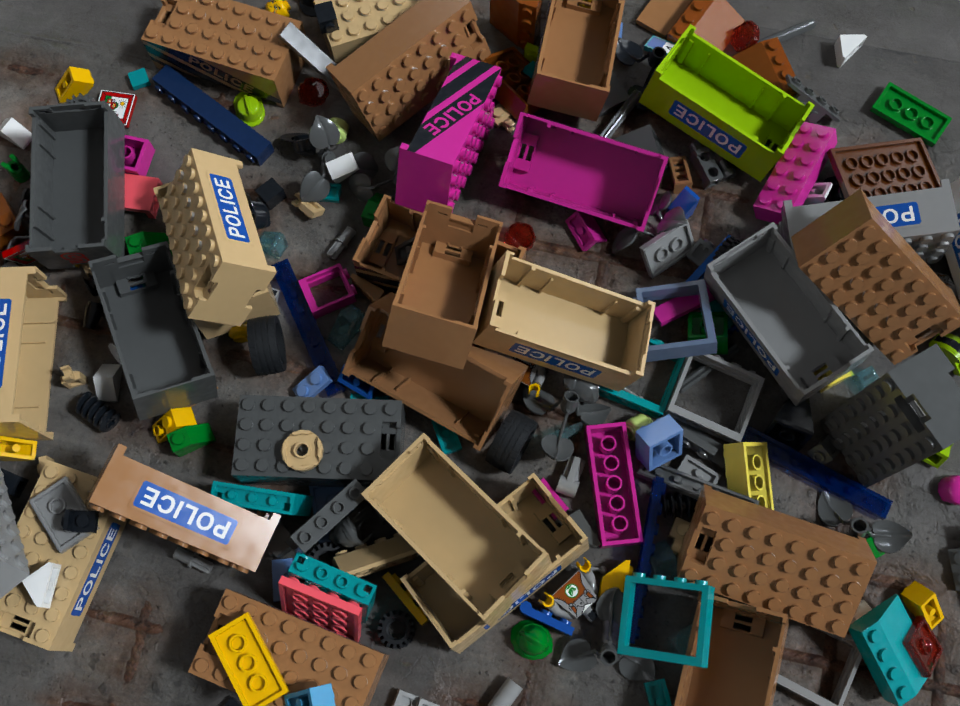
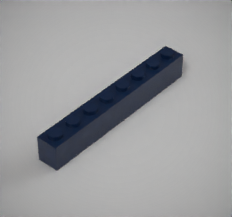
[152,64,275,166]

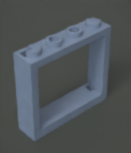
[633,279,717,362]

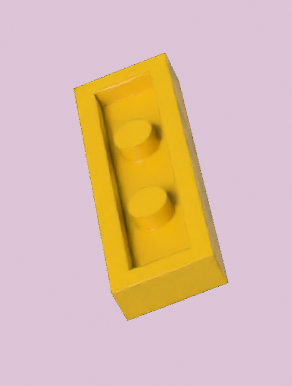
[382,572,429,626]

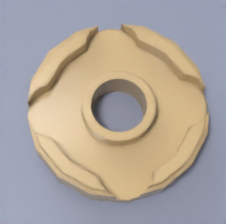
[281,430,324,472]

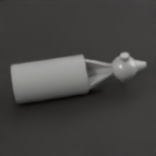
[488,677,523,706]

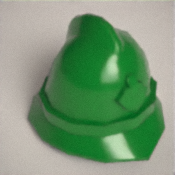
[510,619,553,660]

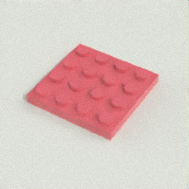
[278,575,362,642]

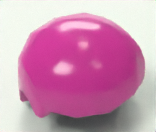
[938,475,960,505]

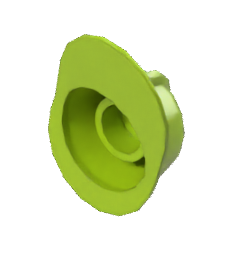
[234,92,265,127]

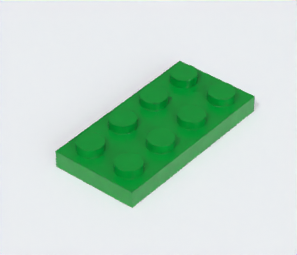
[870,82,952,147]

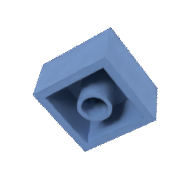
[635,414,683,472]

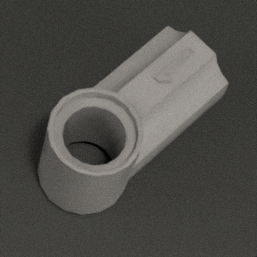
[555,456,586,498]

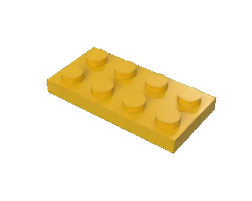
[208,612,290,706]

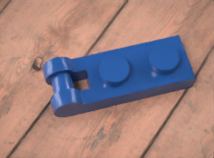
[519,601,575,636]

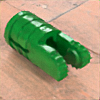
[1,154,30,183]

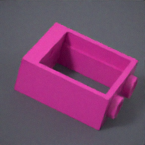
[298,263,357,319]

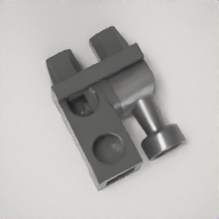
[689,141,736,190]

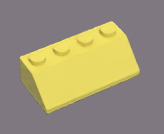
[723,442,774,510]

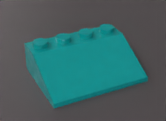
[848,594,935,706]

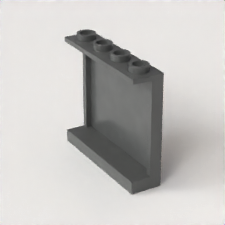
[284,478,365,555]

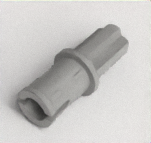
[326,226,356,260]
[173,546,214,574]

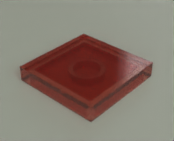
[903,616,943,678]

